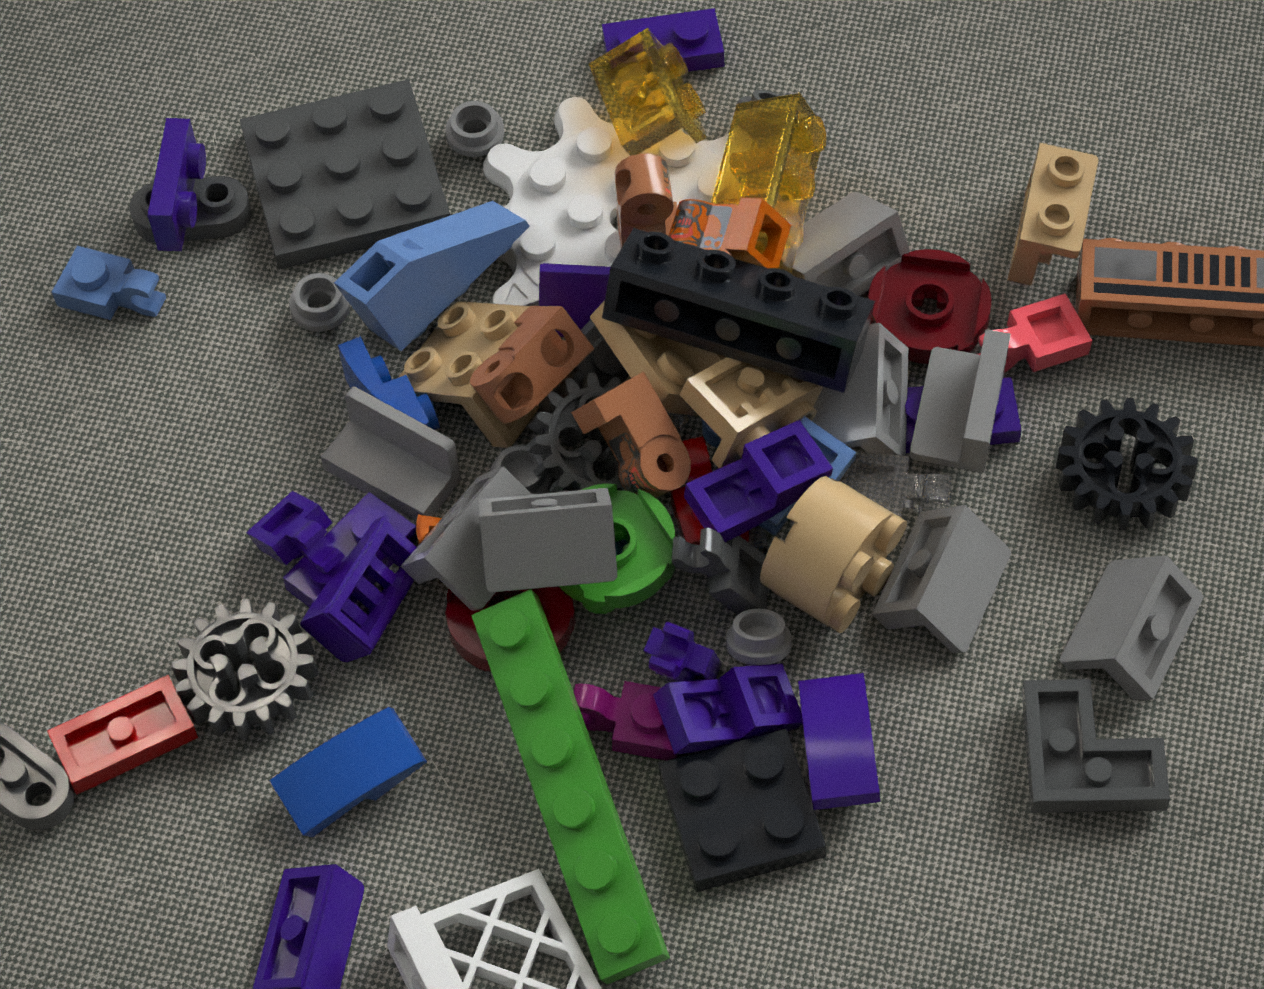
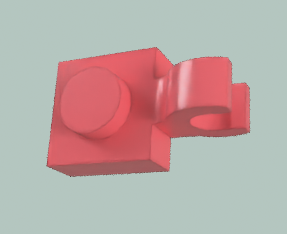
[978,293,1093,373]

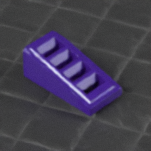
[300,517,417,662]

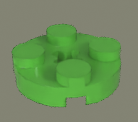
[559,483,675,614]

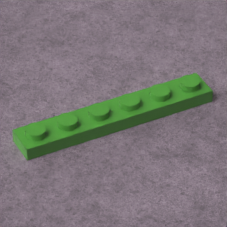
[472,589,670,985]

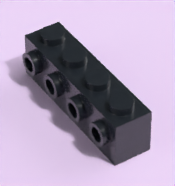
[602,228,875,393]

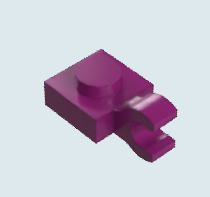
[574,681,678,761]

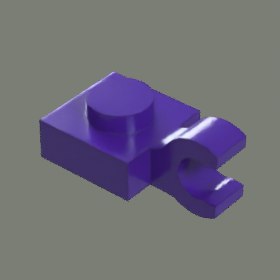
[246,491,345,574]
[643,622,722,682]

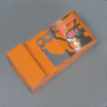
[669,198,791,269]

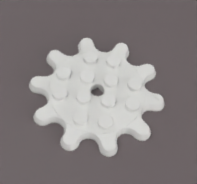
[483,92,798,306]

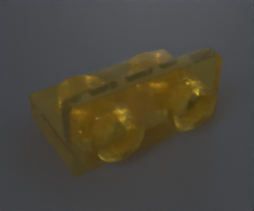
[589,28,707,156]

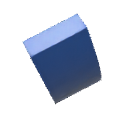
[338,336,440,430]
[269,707,427,837]

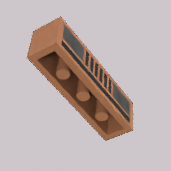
[1076,238,1264,347]

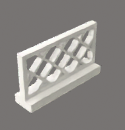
[387,869,602,989]

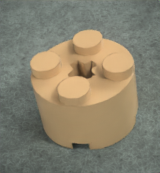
[760,476,907,633]

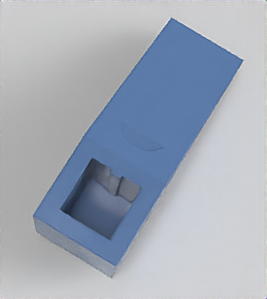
[334,201,530,351]

